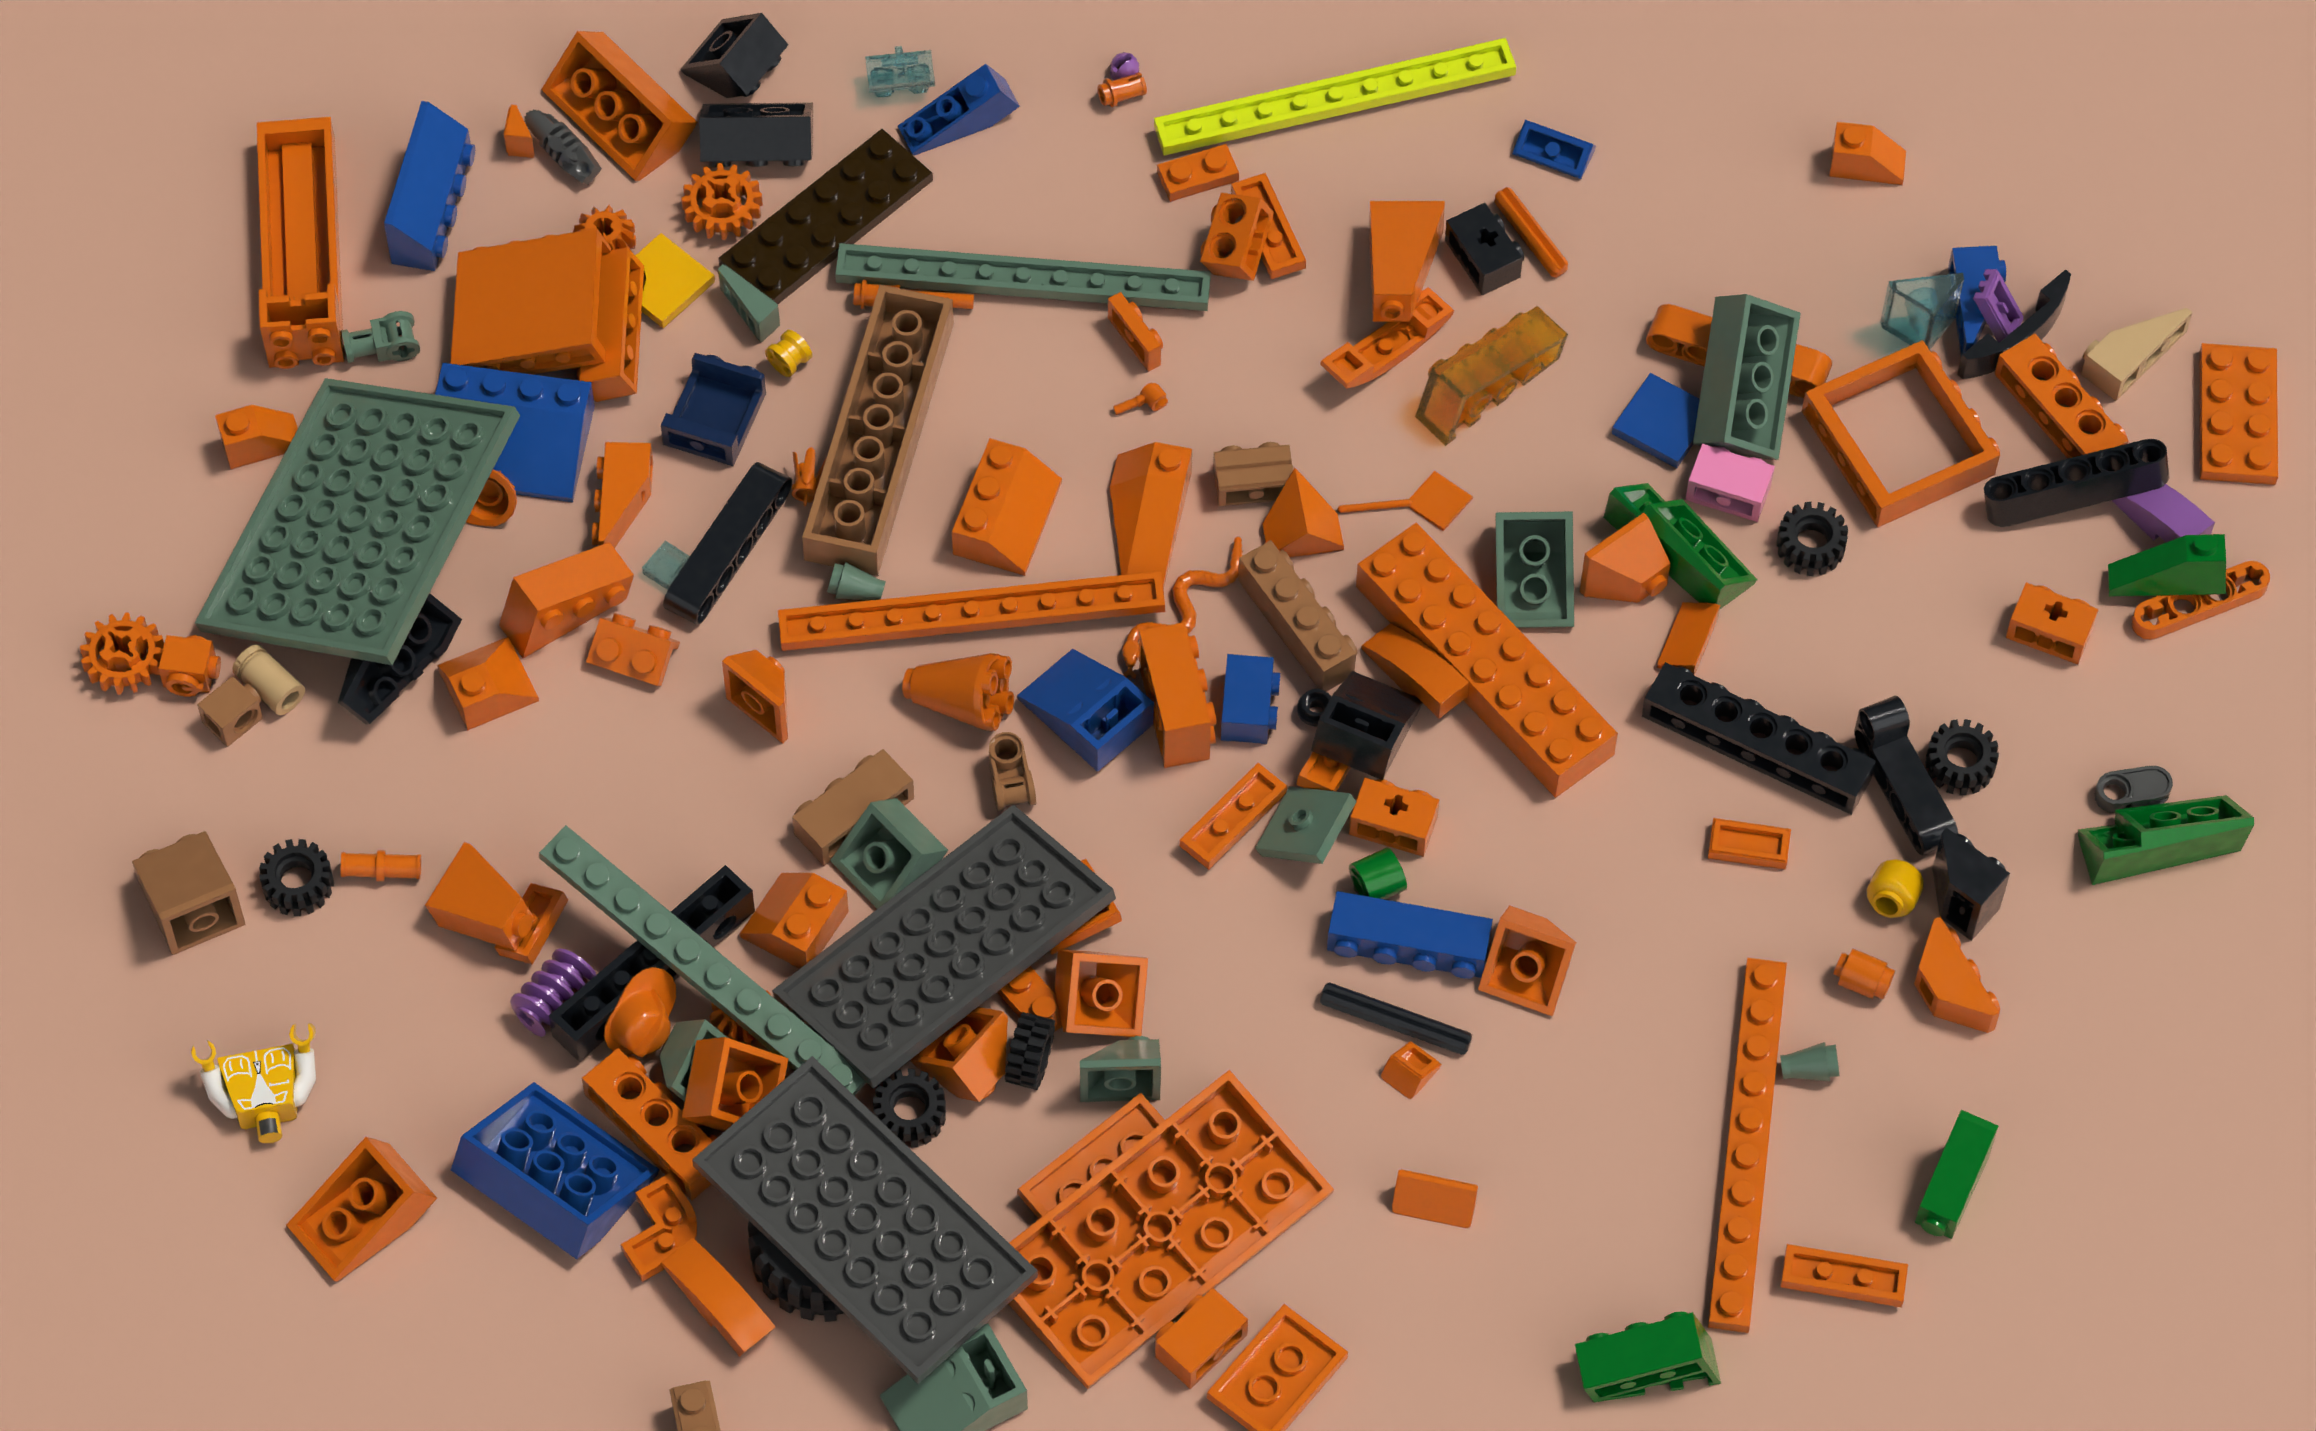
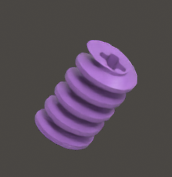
[510,948,596,1037]

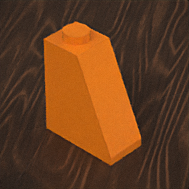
[425,842,535,951]

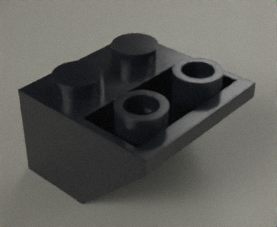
[1932,827,2010,941]

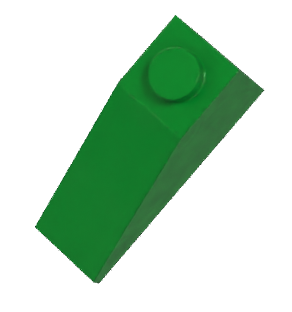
[2108,534,2226,597]

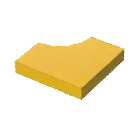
[635,233,715,328]

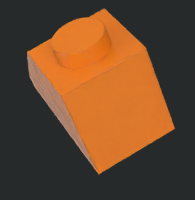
[1829,122,1906,185]
[215,405,298,469]

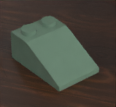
[1495,511,1574,628]

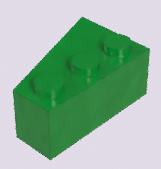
[1575,1312,1721,1402]

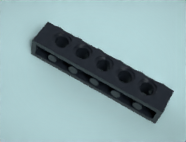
[1642,662,1876,815]
[549,865,755,1062]

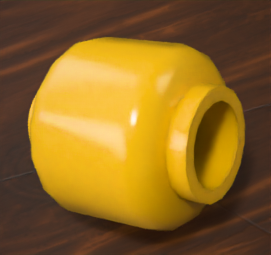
[1867,859,1924,918]

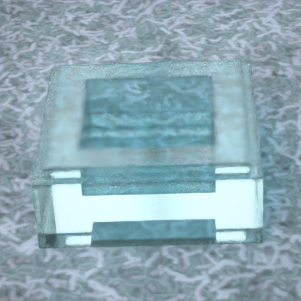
[642,540,690,590]

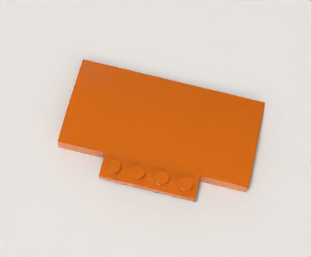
[1008,1070,1334,1389]

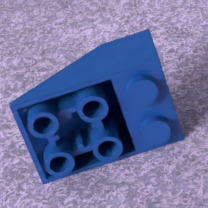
[1017,649,1154,772]

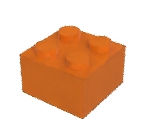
[682,1037,789,1132]

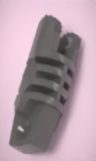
[524,109,602,185]

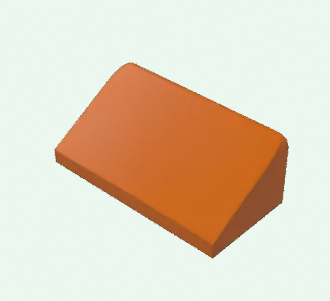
[1657,602,1720,676]
[1392,1169,1478,1228]

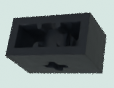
[1445,203,1524,295]

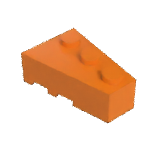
[499,542,634,658]

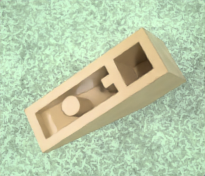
[2081,308,2192,401]

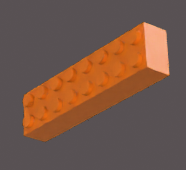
[1356,522,1618,798]

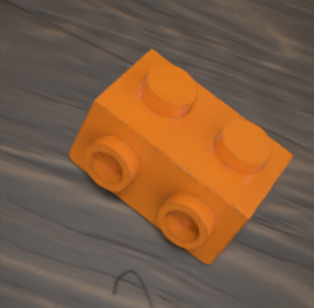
[586,613,680,686]

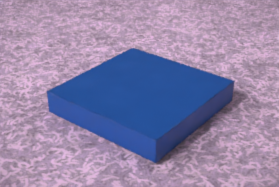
[1612,373,1700,469]

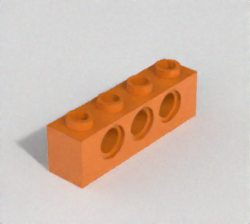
[1995,334,2129,459]
[582,1048,717,1201]

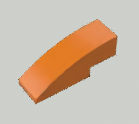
[1361,623,1469,719]
[660,1238,776,1357]

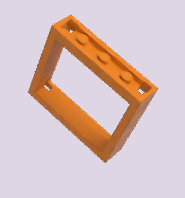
[1802,340,2000,528]

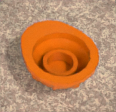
[466,469,517,526]

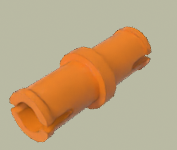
[340,850,421,882]

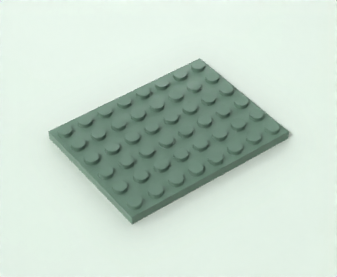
[195,378,520,665]

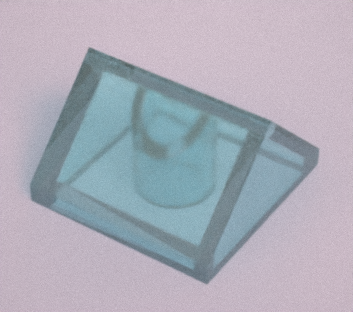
[1880,273,1964,350]

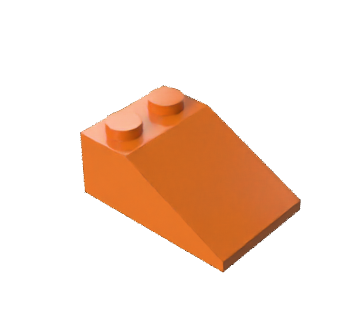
[286,1137,437,1282]

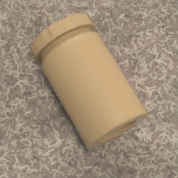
[232,644,305,716]

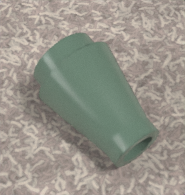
[827,562,886,601]
[1780,1042,1840,1081]

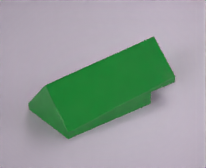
[1603,483,1758,609]
[2078,795,2254,885]

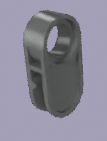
[2094,766,2173,813]

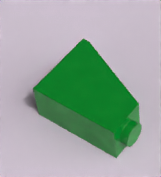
[1915,1110,1999,1239]

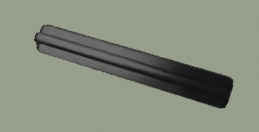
[1320,982,1472,1055]

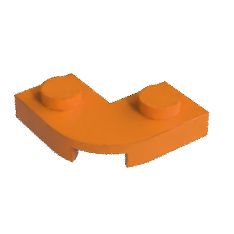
[621,1173,697,1282]

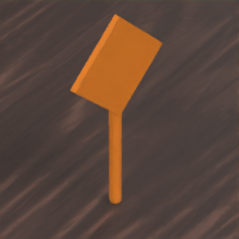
[1337,471,1473,531]

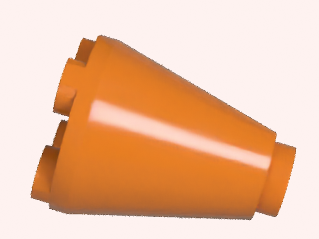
[902,653,1014,731]

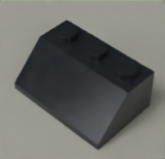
[699,102,813,167]

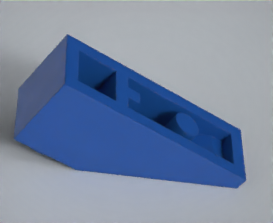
[1948,246,2006,356]

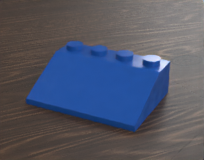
[435,363,595,502]
[451,1082,659,1259]

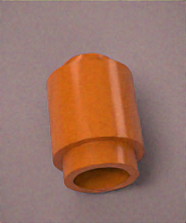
[1833,948,1896,1000]

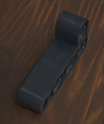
[1854,695,1959,855]

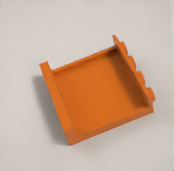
[450,228,611,375]

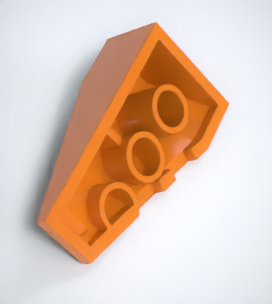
[1110,442,1192,590]

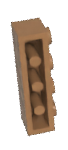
[1238,540,1358,692]

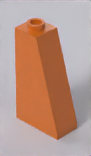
[1369,201,1445,322]

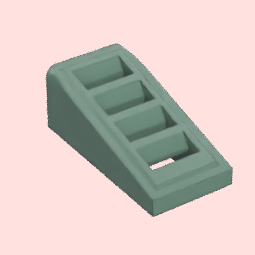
[718,264,780,342]

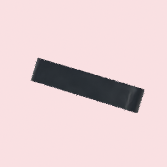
[1984,439,2169,527]
[663,462,793,624]

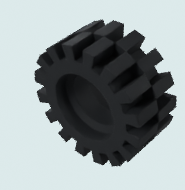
[1777,502,1848,576]
[1925,719,1999,795]
[259,839,334,916]
[1005,1012,1055,1090]
[873,1069,946,1148]

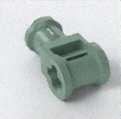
[341,311,420,363]

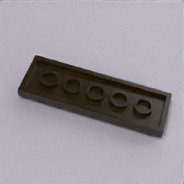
[719,129,933,304]

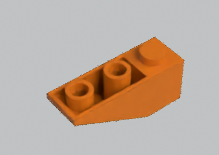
[592,442,654,548]

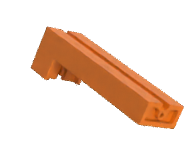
[257,117,344,369]

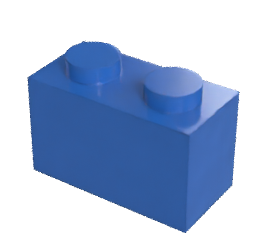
[1221,654,1281,744]

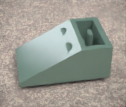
[880,1323,1028,1431]

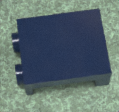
[661,353,766,467]

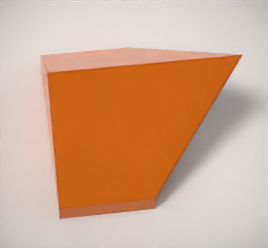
[1262,468,1344,557]

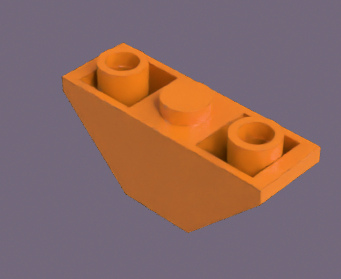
[1914,916,2000,1033]

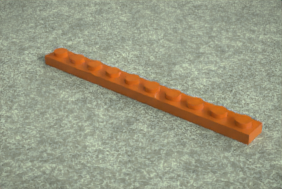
[778,571,1165,651]
[1708,958,1787,1333]

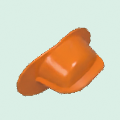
[604,967,676,1057]

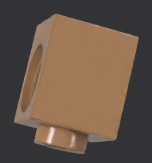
[197,676,263,747]

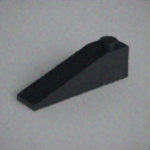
[338,593,462,724]

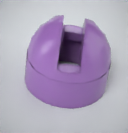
[1110,52,1139,80]

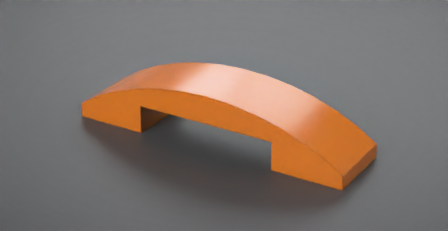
[1320,287,1454,389]

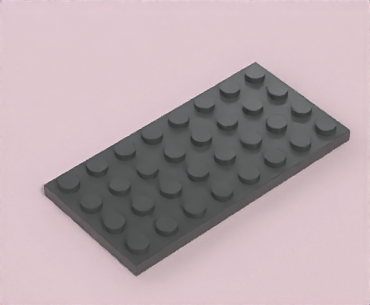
[772,804,1116,1089]
[692,1056,1038,1384]

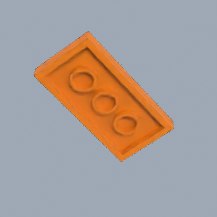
[2199,343,2278,485]

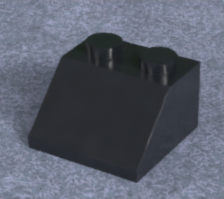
[680,13,789,98]

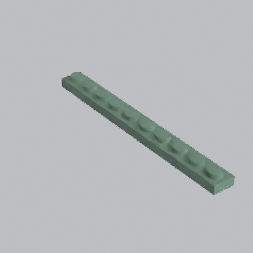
[835,243,1211,311]
[539,825,866,1096]

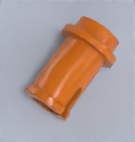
[1097,72,1147,107]

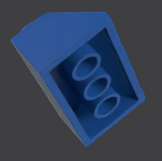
[384,101,476,271]

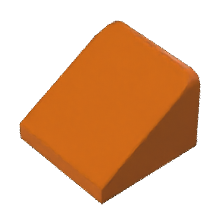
[504,105,535,158]
[1381,1041,1442,1099]

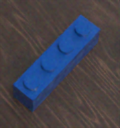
[1327,891,1493,979]

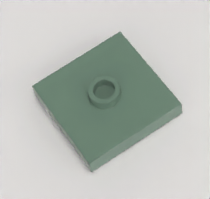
[1255,786,1357,864]

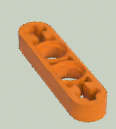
[2131,561,2270,640]

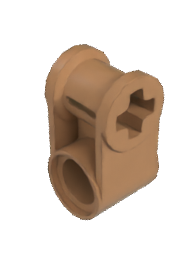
[989,732,1036,811]

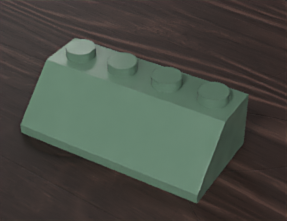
[1693,294,1801,460]

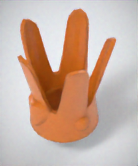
[792,447,827,506]

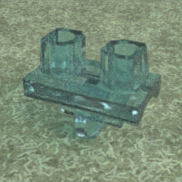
[865,46,935,97]

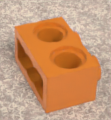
[1200,193,1274,281]

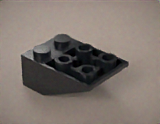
[1311,671,1423,780]

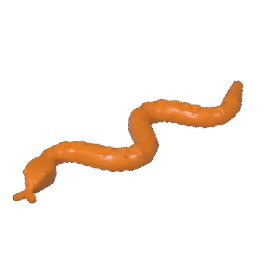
[1122,537,1243,679]

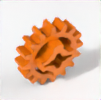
[681,163,763,240]
[80,612,164,695]

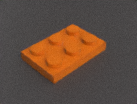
[1207,1304,1348,1431]

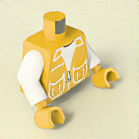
[191,1023,316,1143]

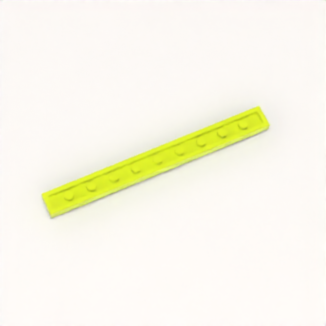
[1154,38,1516,156]

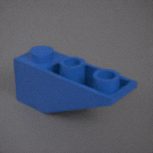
[898,64,1020,156]

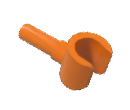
[1113,382,1168,415]

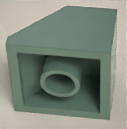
[830,798,948,909]

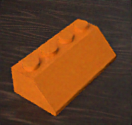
[541,31,698,181]

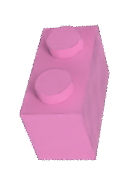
[1685,444,1775,522]

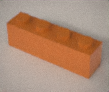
[577,247,644,402]

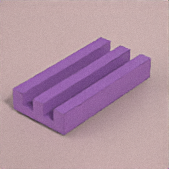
[1973,269,2024,342]

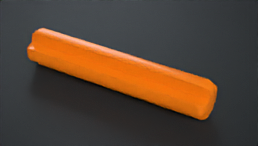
[1494,187,1568,278]

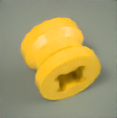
[765,329,813,377]

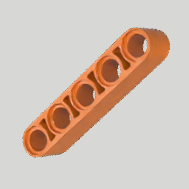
[1646,304,1832,398]

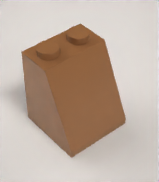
[132,831,246,955]

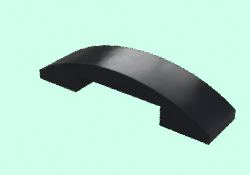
[1957,270,2071,379]

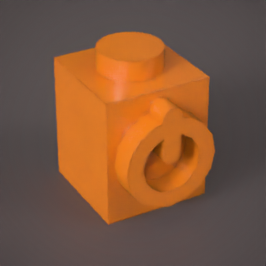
[158,635,221,697]

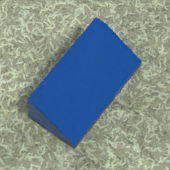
[1512,120,1596,179]

